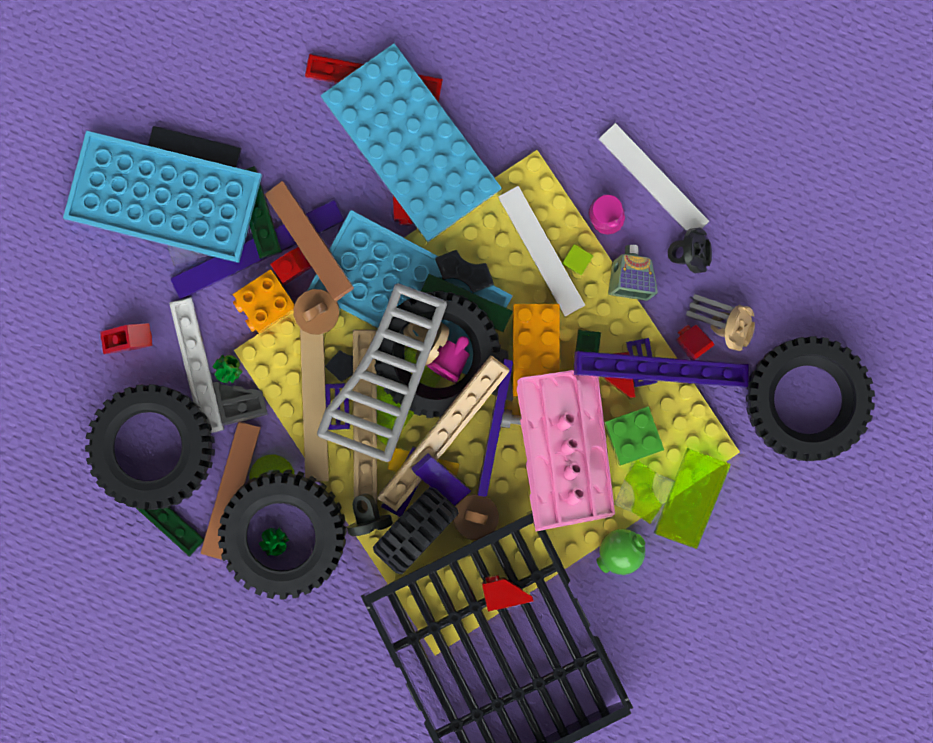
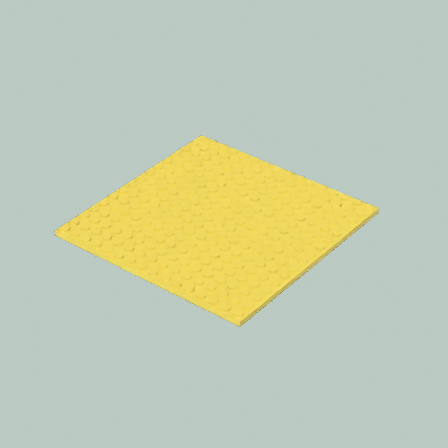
[234,150,740,656]

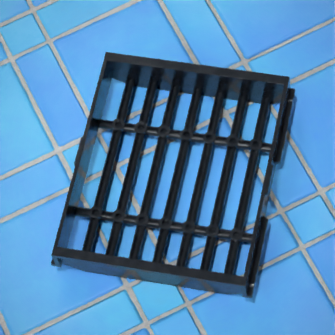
[361,510,633,743]

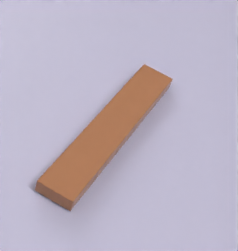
[264,181,354,301]
[200,422,261,560]

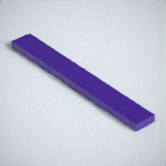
[170,200,344,300]
[574,351,749,388]

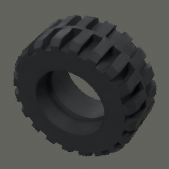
[373,487,459,575]

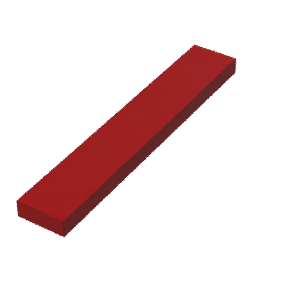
[305,54,443,102]

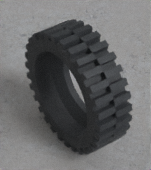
[375,291,501,418]
[746,336,875,461]
[85,384,215,510]
[218,470,347,600]

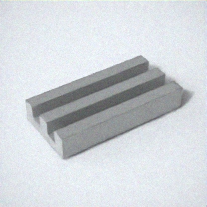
[686,294,734,329]

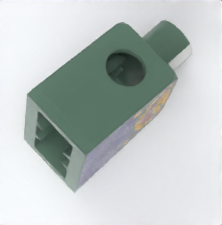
[608,245,658,301]

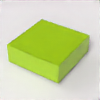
[562,244,593,276]

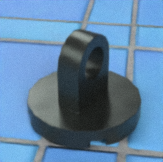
[668,228,712,274]
[347,493,393,537]

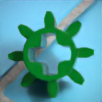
[212,355,242,383]
[259,527,289,556]

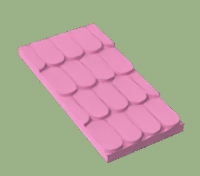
[517,370,615,531]

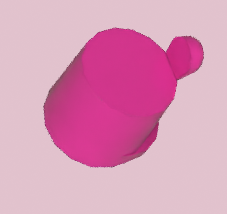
[589,195,625,235]
[426,336,470,383]

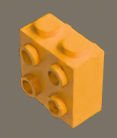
[232,269,295,334]

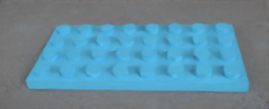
[320,43,502,242]
[63,131,262,263]
[307,210,513,375]

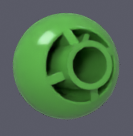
[596,529,645,575]

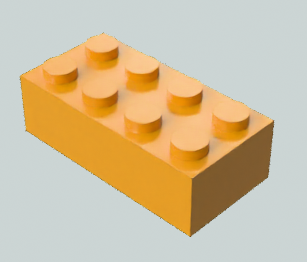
[513,304,560,397]

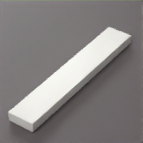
[599,123,709,232]
[498,186,585,317]
[169,297,224,433]

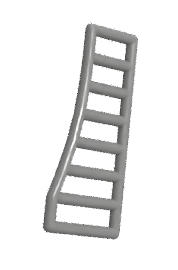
[317,283,447,462]

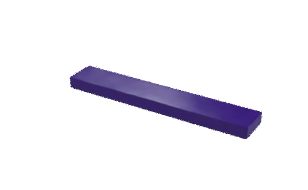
[477,358,513,497]

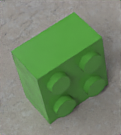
[604,406,664,466]

